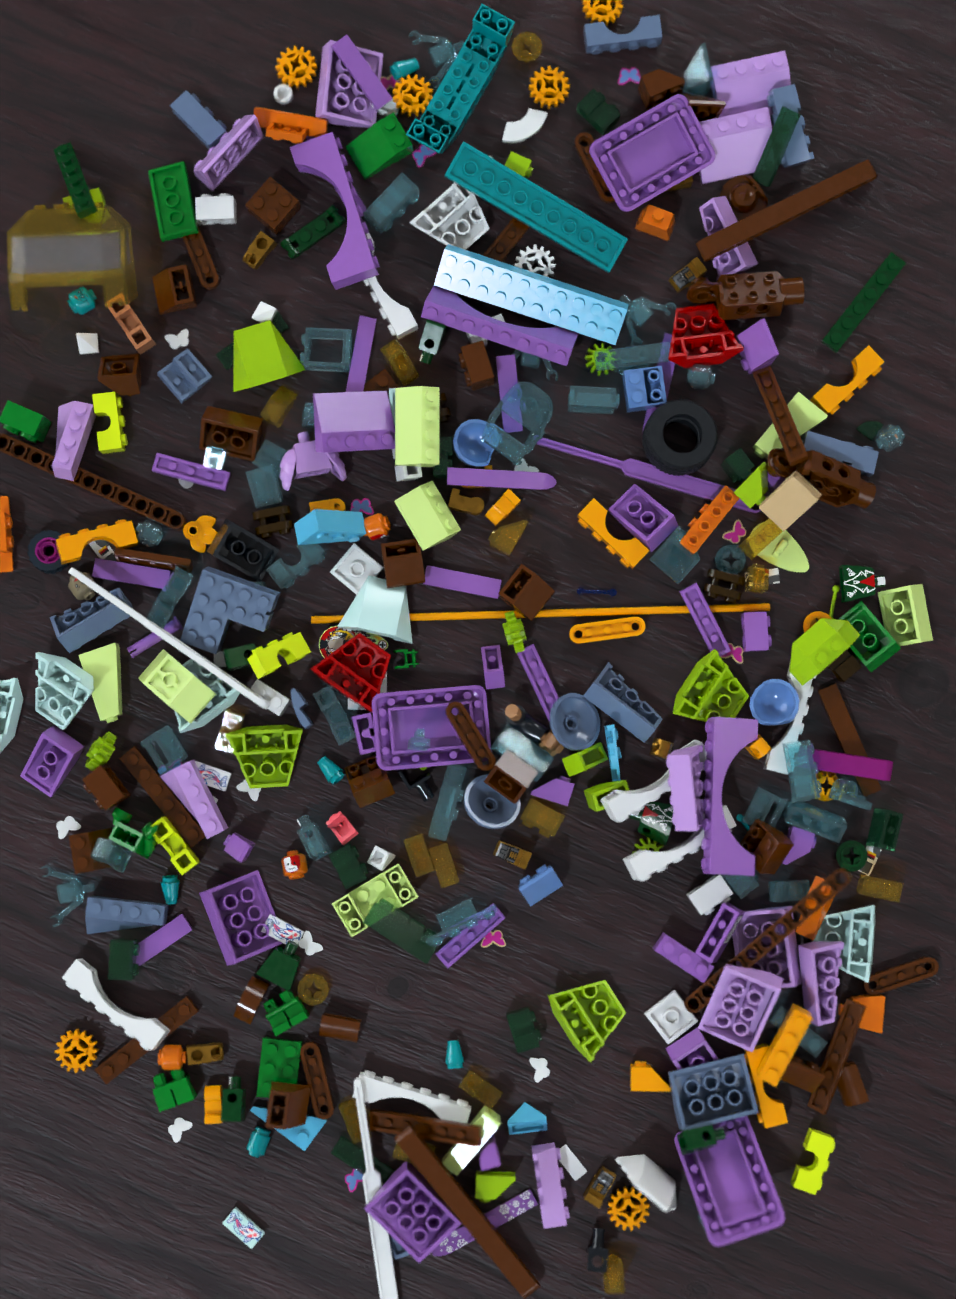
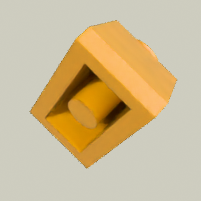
[630,1061,670,1092]

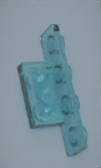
[594,342,671,375]
[428,764,467,841]
[425,898,498,947]

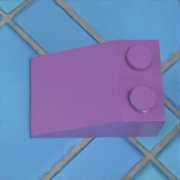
[735,318,779,374]
[608,484,678,552]
[20,725,85,798]
[665,1027,719,1070]

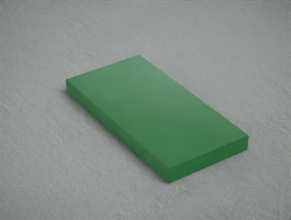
[148,161,199,242]

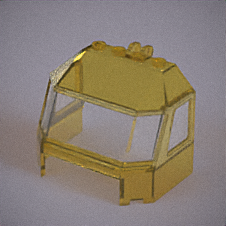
[7,202,137,312]

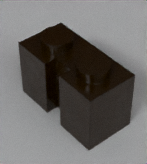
[827,650,862,682]

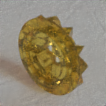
[512,32,542,63]
[298,974,329,1005]

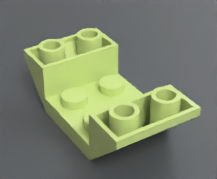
[138,649,216,723]
[332,863,418,937]

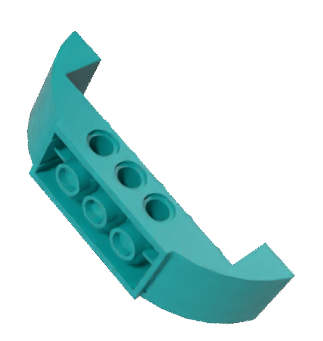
[406,4,515,154]

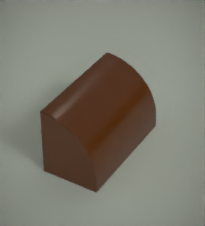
[319,1013,361,1043]
[837,1061,869,1106]

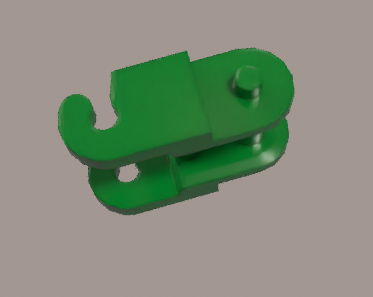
[393,649,419,669]

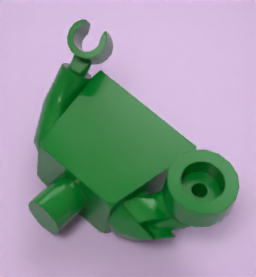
[108,807,158,859]

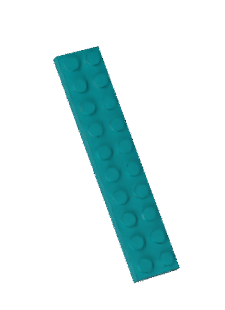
[444,141,628,273]

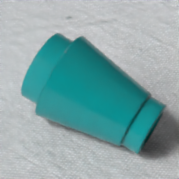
[390,58,419,80]
[317,756,344,785]
[160,875,180,904]
[445,1040,465,1069]

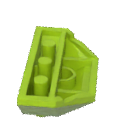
[789,618,860,686]

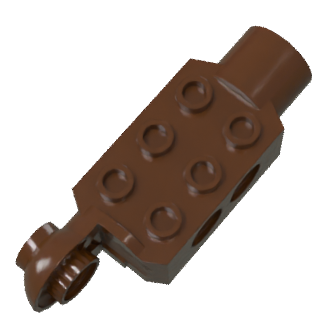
[687,271,804,320]
[766,448,876,509]

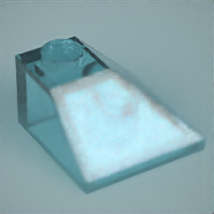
[682,43,713,95]
[649,526,700,584]

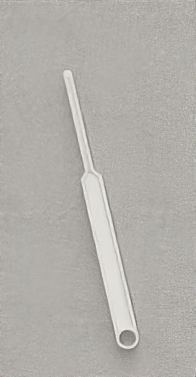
[68,567,270,709]
[354,1078,399,1299]

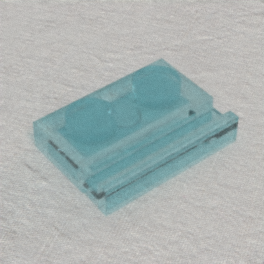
[252,439,287,479]
[245,464,284,509]

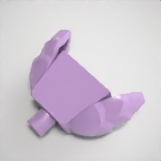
[280,432,347,491]

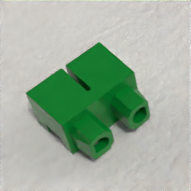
[264,990,310,1036]
[153,1068,197,1112]

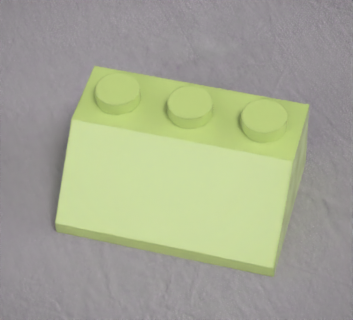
[394,480,461,551]
[878,584,933,646]

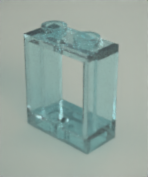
[300,327,353,372]
[567,386,620,414]

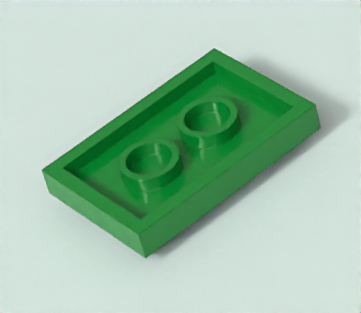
[256,1037,302,1098]

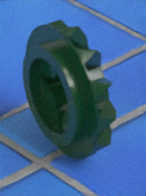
[836,840,867,871]

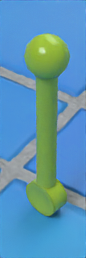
[829,585,840,619]

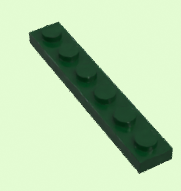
[53,142,98,219]
[821,252,906,353]

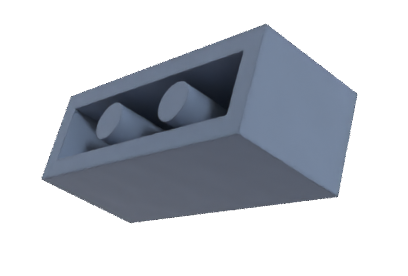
[170,90,227,149]

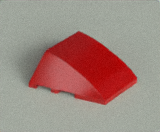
[668,304,744,368]
[311,633,391,713]

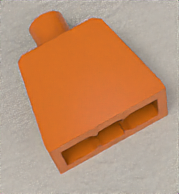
[635,204,675,241]
[838,994,885,1034]

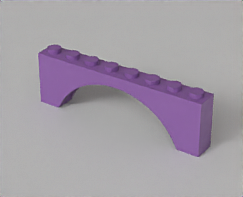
[290,132,380,290]
[421,285,579,366]
[701,717,758,876]

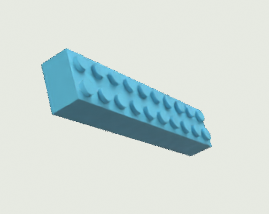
[434,244,629,345]

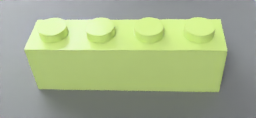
[395,386,439,467]

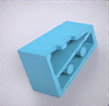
[294,509,367,545]

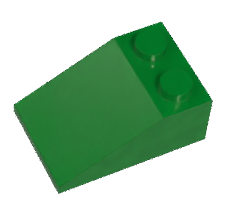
[346,112,413,180]
[838,601,901,672]

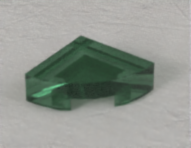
[856,421,884,440]

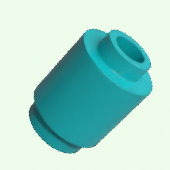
[246,1126,271,1158]

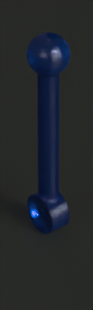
[577,587,617,596]

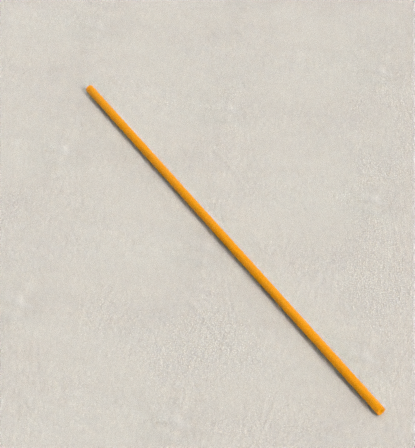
[311,603,770,624]

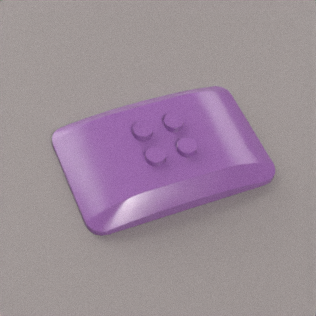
[589,94,715,212]
[372,685,491,771]
[674,1116,785,1247]

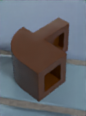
[233,977,269,1025]

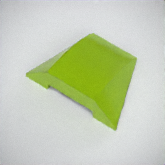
[233,320,306,392]
[673,649,749,722]
[225,724,303,789]
[548,980,626,1062]

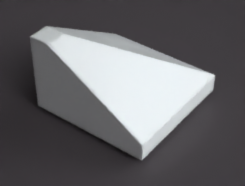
[251,301,277,323]
[76,333,99,355]
[367,845,396,871]

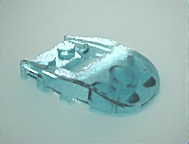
[480,382,553,465]

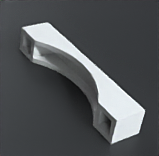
[363,233,418,340]
[763,660,817,775]
[600,740,706,822]
[623,805,737,882]
[62,958,170,1051]
[352,1070,471,1123]

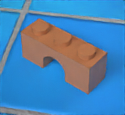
[105,292,156,355]

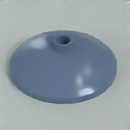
[550,693,600,751]
[464,774,521,829]

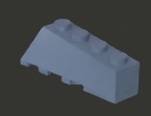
[767,84,814,168]
[50,588,133,653]
[583,662,662,743]
[85,895,169,934]

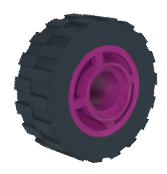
[27,530,69,574]

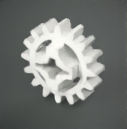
[514,245,555,277]

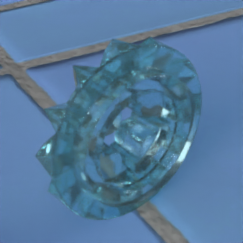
[715,544,746,575]

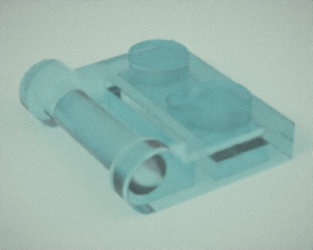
[140,724,189,776]
[741,787,789,828]

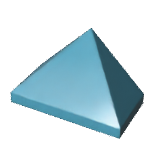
[508,1102,548,1135]

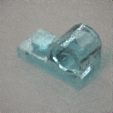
[828,778,873,811]
[90,838,131,873]
[768,879,810,902]

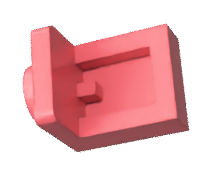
[326,811,359,845]

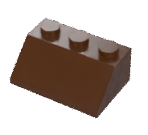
[199,406,263,462]

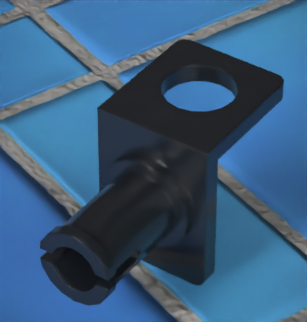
[397,769,435,802]
[587,1228,608,1273]

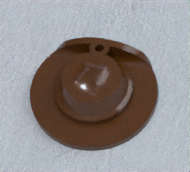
[720,175,768,221]

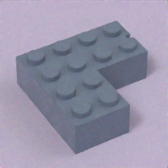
[180,566,280,654]

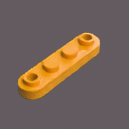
[569,617,645,644]

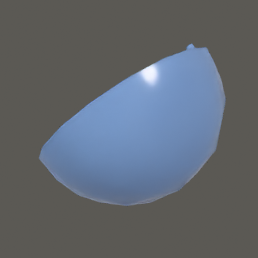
[453,419,500,468]
[750,679,799,725]

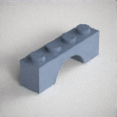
[583,15,662,55]

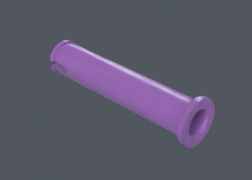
[127,616,183,658]

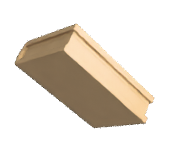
[759,471,822,531]

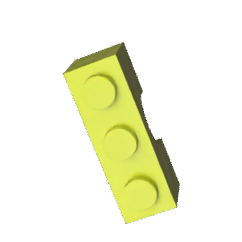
[92,391,127,454]
[247,632,311,679]
[151,816,201,875]
[790,1127,835,1195]

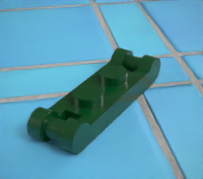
[280,205,346,260]

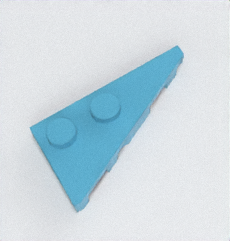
[604,724,621,782]
[250,1106,327,1151]

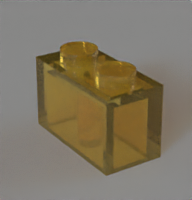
[520,797,565,838]
[403,833,435,877]
[856,874,903,902]

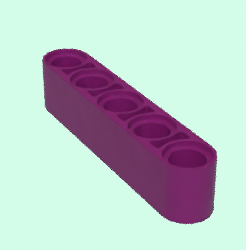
[795,747,893,781]

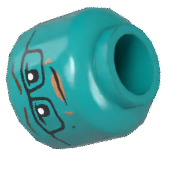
[67,286,97,315]

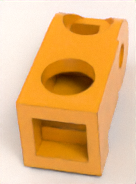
[485,488,521,526]
[309,498,346,512]
[745,734,772,760]
[204,1085,223,1124]

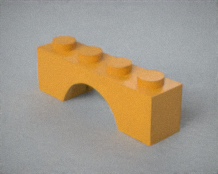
[810,345,884,415]
[577,498,650,569]
[55,519,138,565]
[744,1043,788,1128]

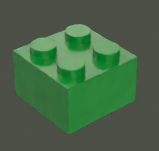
[0,400,52,443]

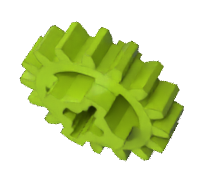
[502,611,527,653]
[85,731,117,771]

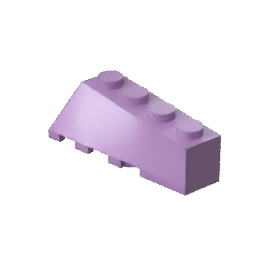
[699,196,758,280]
[52,401,96,481]
[666,745,704,831]
[160,759,228,839]
[798,941,844,1026]
[532,1142,570,1229]

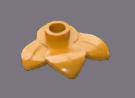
[183,516,218,553]

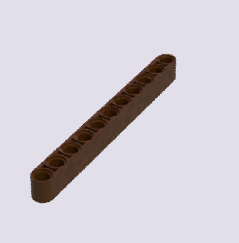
[696,159,878,262]
[0,433,187,531]
[684,868,851,1013]
[394,1125,540,1299]

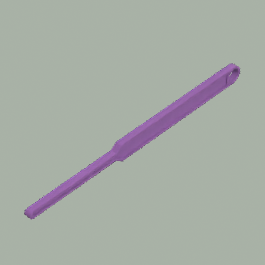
[535,437,761,513]

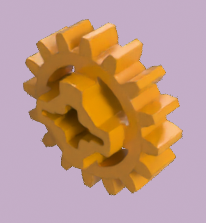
[582,0,623,26]
[276,46,317,89]
[529,66,570,109]
[392,74,433,117]
[55,1029,99,1073]
[607,1186,650,1231]

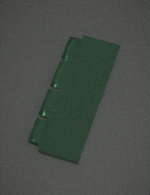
[363,898,439,964]

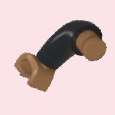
[505,704,564,757]

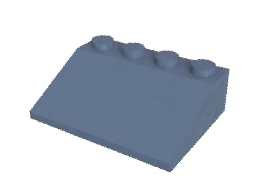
[668,1054,759,1131]

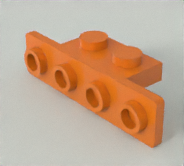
[254,107,327,144]
[679,486,739,554]
[0,496,14,573]

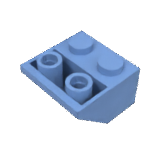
[622,366,667,412]
[518,864,563,906]

